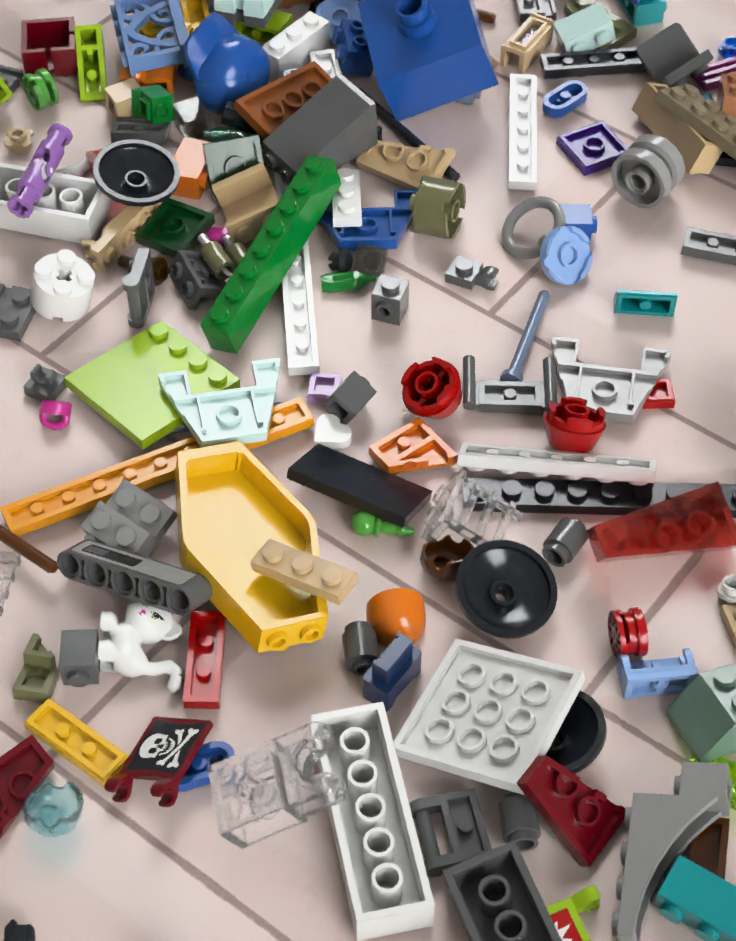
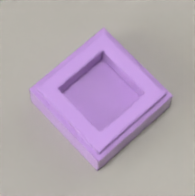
[307,372,342,404]

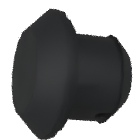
[328,248,353,272]
[4,919,35,941]

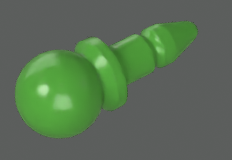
[350,510,415,537]

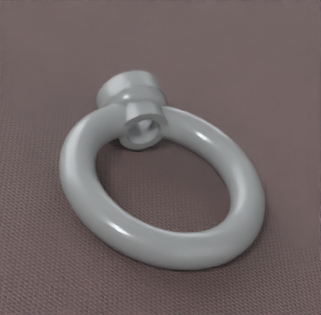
[502,196,566,259]

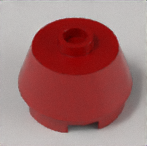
[401,357,462,419]
[543,397,607,453]

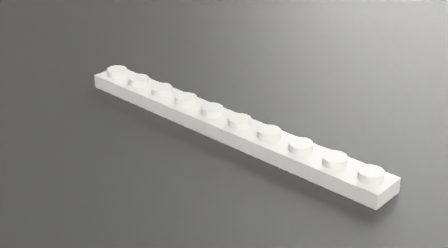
[274,170,319,376]

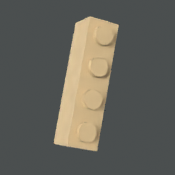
[631,82,723,175]

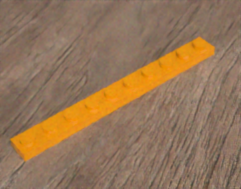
[0,396,314,537]

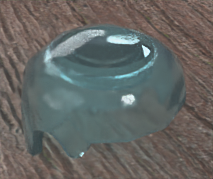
[23,781,84,837]

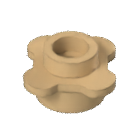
[4,128,33,153]

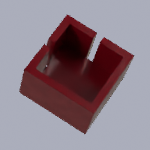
[21,17,78,77]

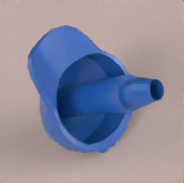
[177,12,270,115]

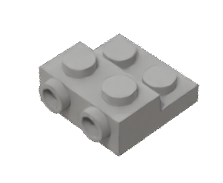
[80,479,177,557]

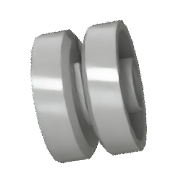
[611,134,685,208]

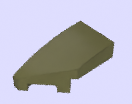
[12,633,59,703]

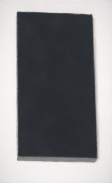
[287,443,432,528]

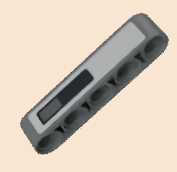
[57,539,212,616]

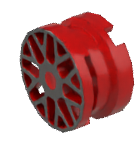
[608,607,649,660]

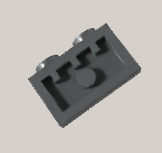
[169,250,227,310]

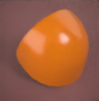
[366,588,426,647]

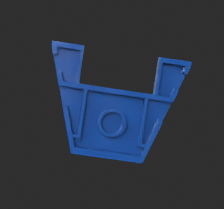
[320,190,418,251]

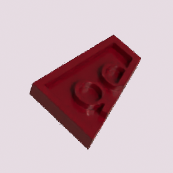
[0,735,55,839]
[516,756,626,867]

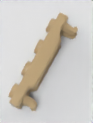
[81,202,162,273]

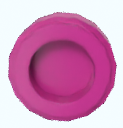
[39,400,72,430]

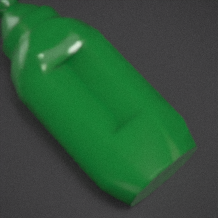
[321,271,377,293]

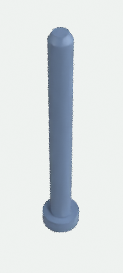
[500,290,550,382]

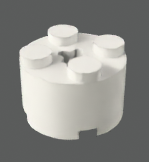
[31,249,95,322]

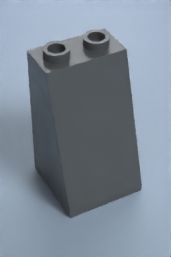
[262,73,378,185]

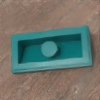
[614,289,678,317]

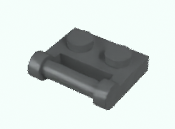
[122,247,156,329]
[409,788,492,877]

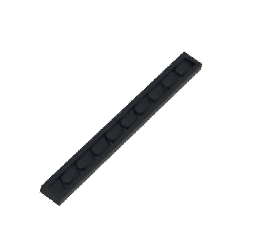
[462,477,736,518]

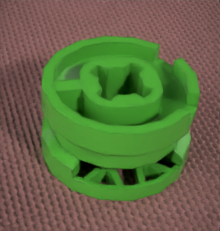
[22,68,59,111]

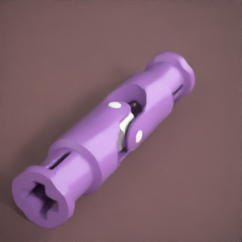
[7,123,73,218]

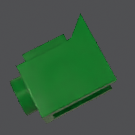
[131,84,174,125]

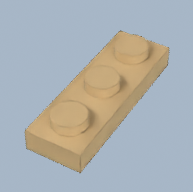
[250,538,358,605]

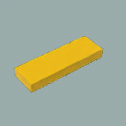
[23,698,129,788]

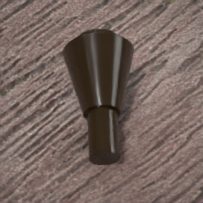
[118,255,169,286]

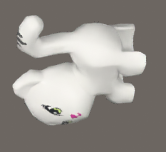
[98,601,184,693]

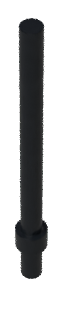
[359,88,460,181]

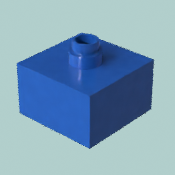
[357,0,498,122]

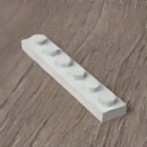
[508,74,537,191]
[458,443,657,486]

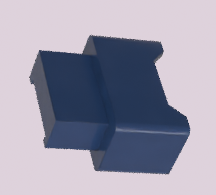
[363,632,422,712]

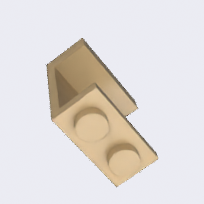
[211,162,279,244]

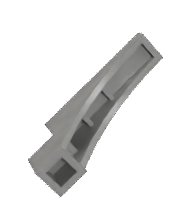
[612,762,732,941]

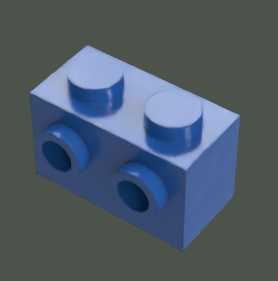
[332,18,373,77]

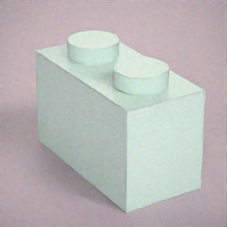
[553,2,616,52]

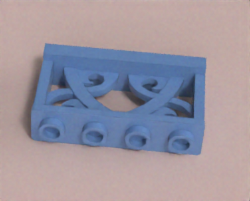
[110,0,189,77]

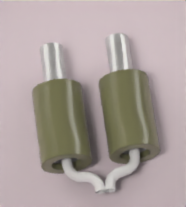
[197,233,247,280]

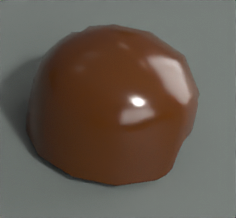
[420,535,474,582]

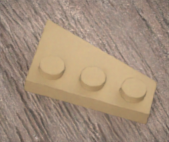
[356,141,456,190]

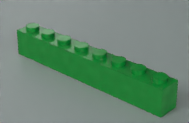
[200,155,342,354]

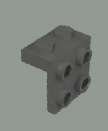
[636,22,714,88]

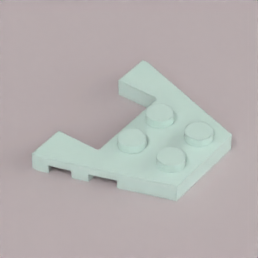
[158,358,280,448]

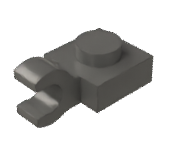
[445,255,499,291]

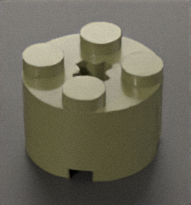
[409,175,466,239]

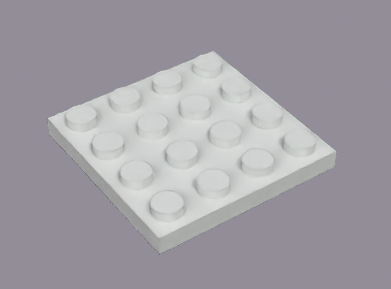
[394,638,586,795]

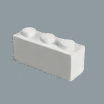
[262,11,330,81]

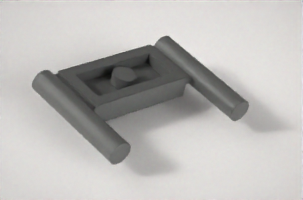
[463,355,557,414]

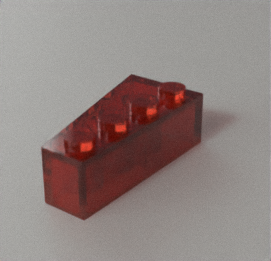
[587,481,736,563]

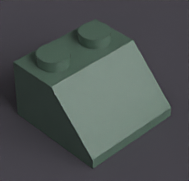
[666,663,736,762]

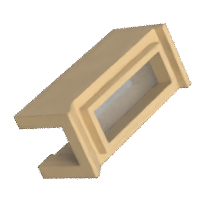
[500,12,554,74]

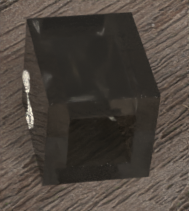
[173,96,213,140]

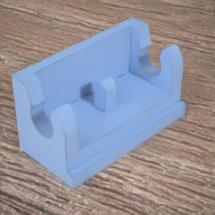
[616,648,699,699]

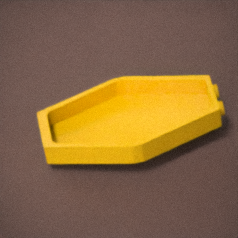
[175,441,328,653]

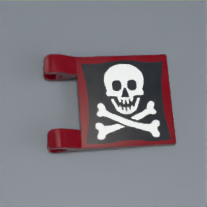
[104,717,213,807]

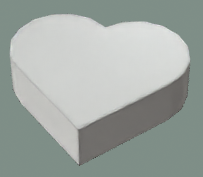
[314,414,352,449]

